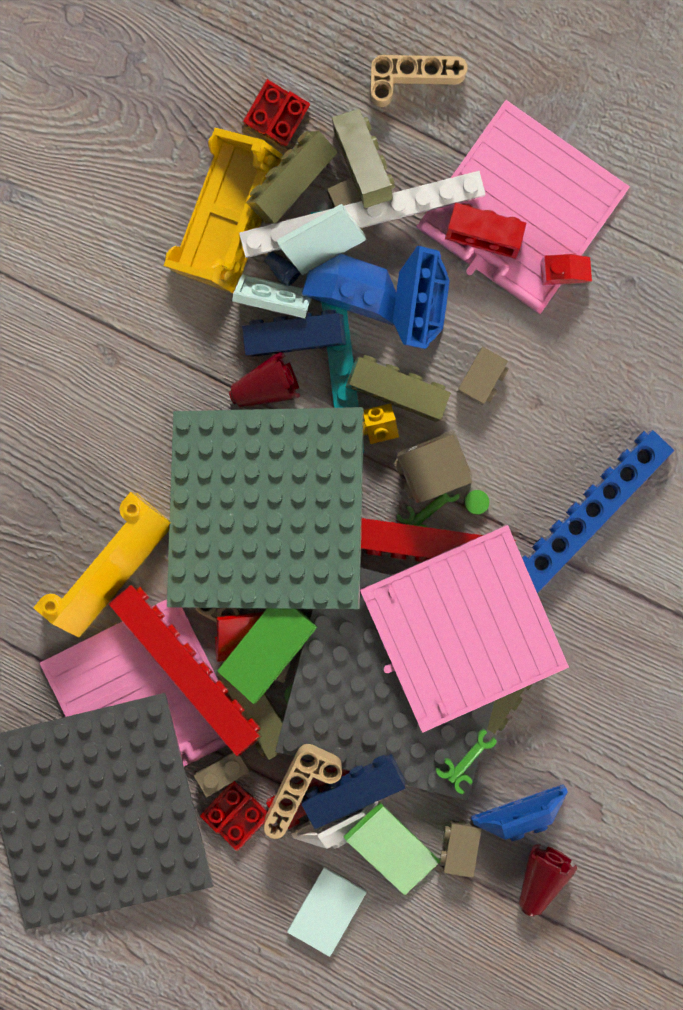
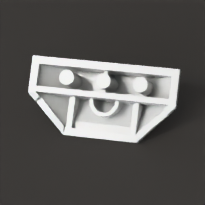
[291,801,378,849]

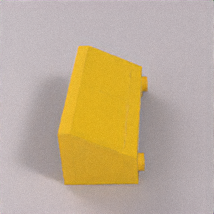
[163,128,283,294]
[33,492,171,637]

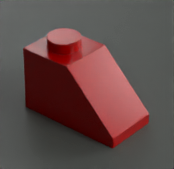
[541,254,592,285]

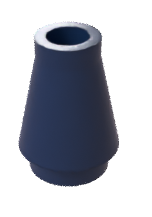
[264,251,301,286]

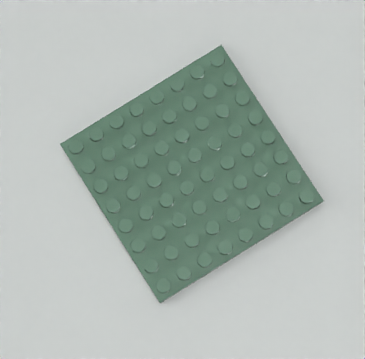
[167,407,364,609]

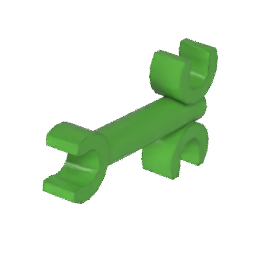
[396,493,460,527]
[436,729,497,794]

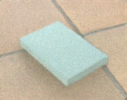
[277,204,366,275]
[232,274,311,318]
[287,867,367,957]

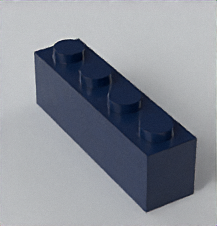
[242,310,347,357]
[301,754,406,829]

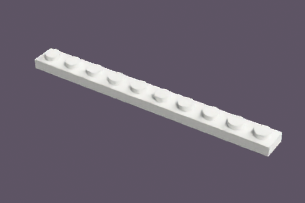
[239,171,486,258]

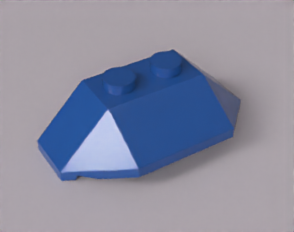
[392,246,450,349]
[301,254,396,326]
[471,784,568,841]

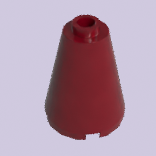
[229,352,300,408]
[519,844,577,917]

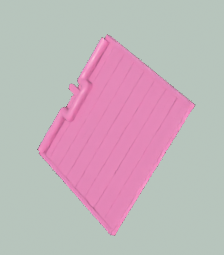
[416,100,630,314]
[360,525,569,733]
[40,599,227,766]

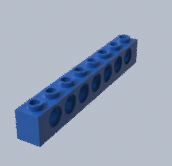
[522,430,675,593]

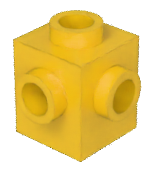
[363,403,399,444]

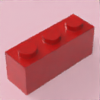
[445,203,527,259]

